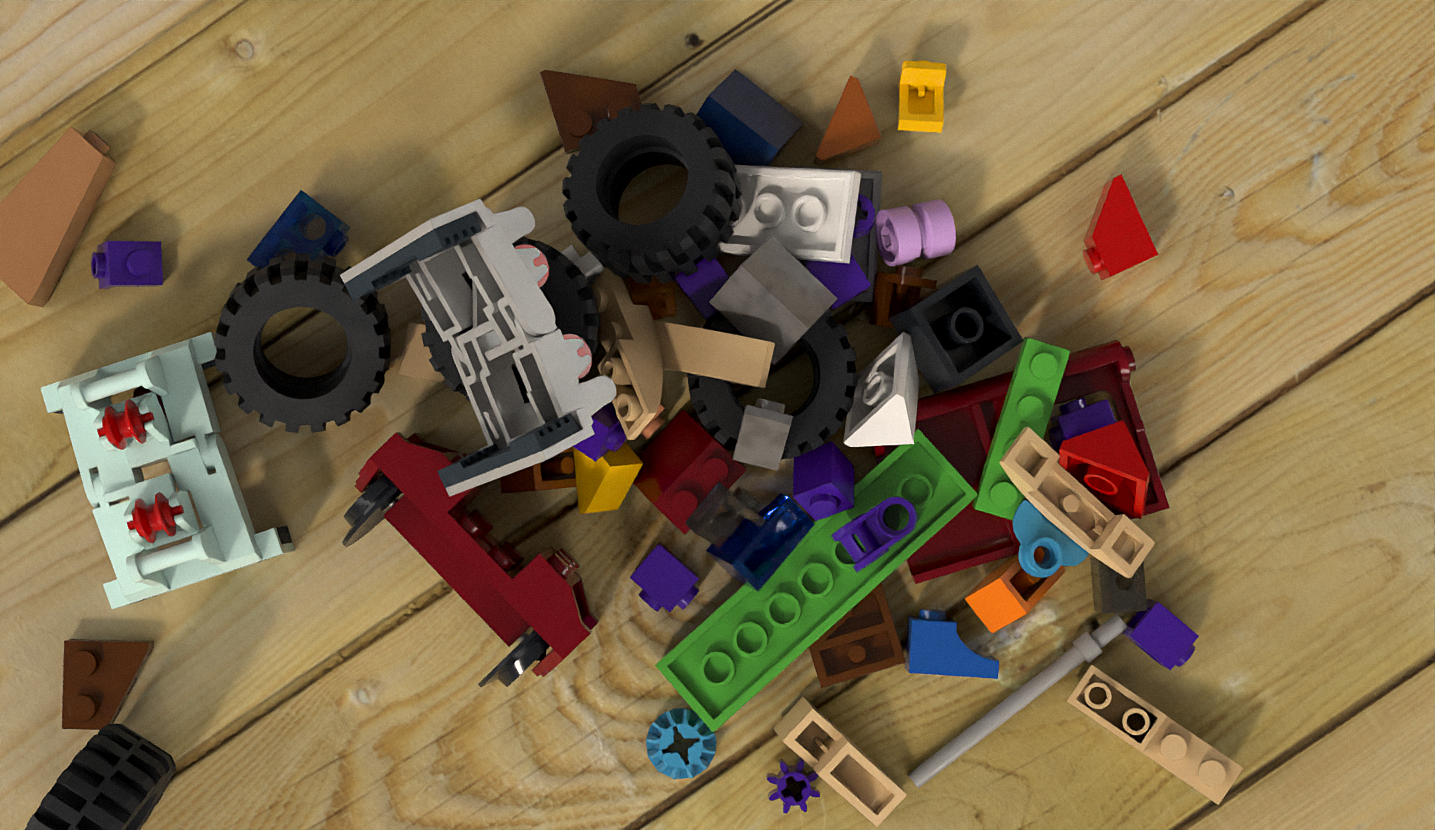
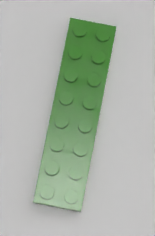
[655,429,978,732]

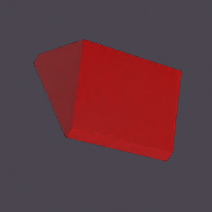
[1059,420,1150,519]

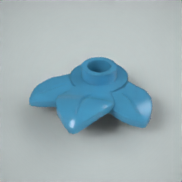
[1013,500,1089,578]

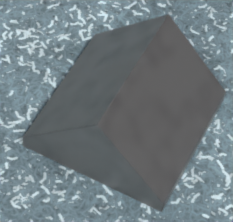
[709,236,838,365]

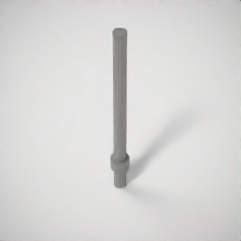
[908,614,1128,788]

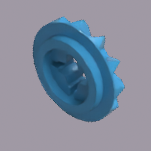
[646,708,716,780]

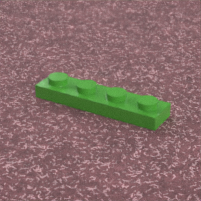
[972,337,1071,520]

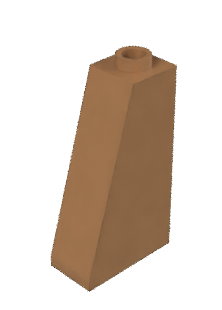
[0,127,117,307]

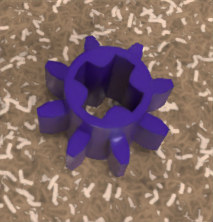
[766,757,820,814]

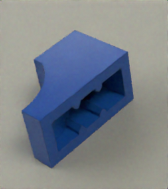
[905,609,999,679]

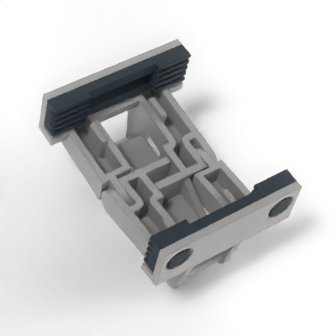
[340,199,616,497]

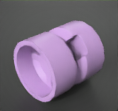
[875,199,956,266]

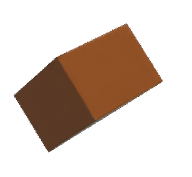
[813,75,882,166]

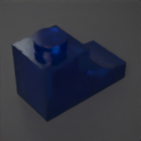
[706,493,815,592]

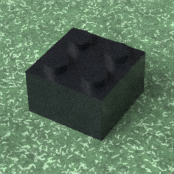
[888,265,1024,394]

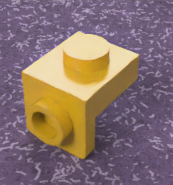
[898,60,947,133]

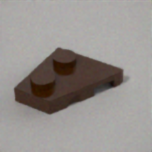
[540,70,642,155]
[809,583,906,689]
[62,639,154,730]

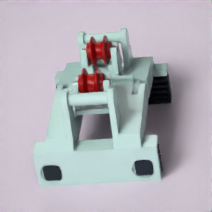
[41,332,295,609]

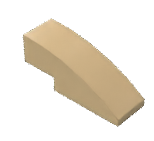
[773,697,907,827]

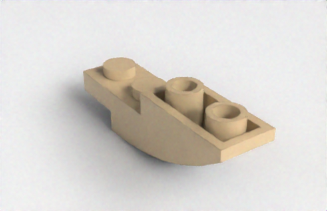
[590,269,663,440]
[1067,665,1243,805]

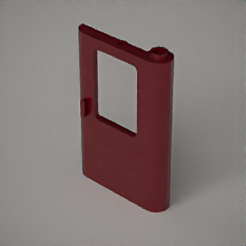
[871,340,1170,584]

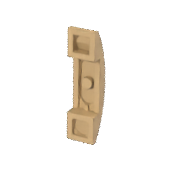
[654,321,775,388]
[999,427,1155,578]

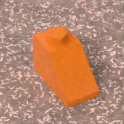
[965,547,1066,633]

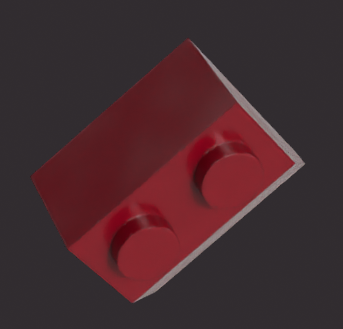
[633,410,747,535]

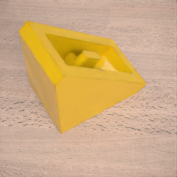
[573,442,643,514]

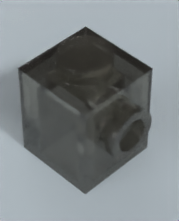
[1090,558,1147,614]

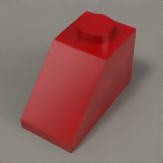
[1083,174,1159,281]

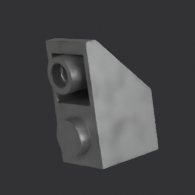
[732,398,793,471]

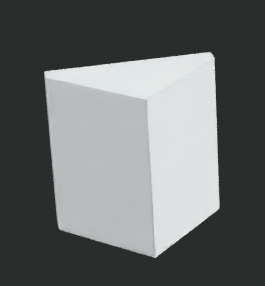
[843,332,920,447]

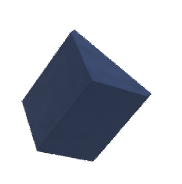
[696,69,804,167]

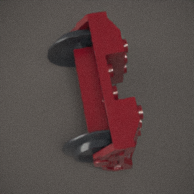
[342,432,599,687]

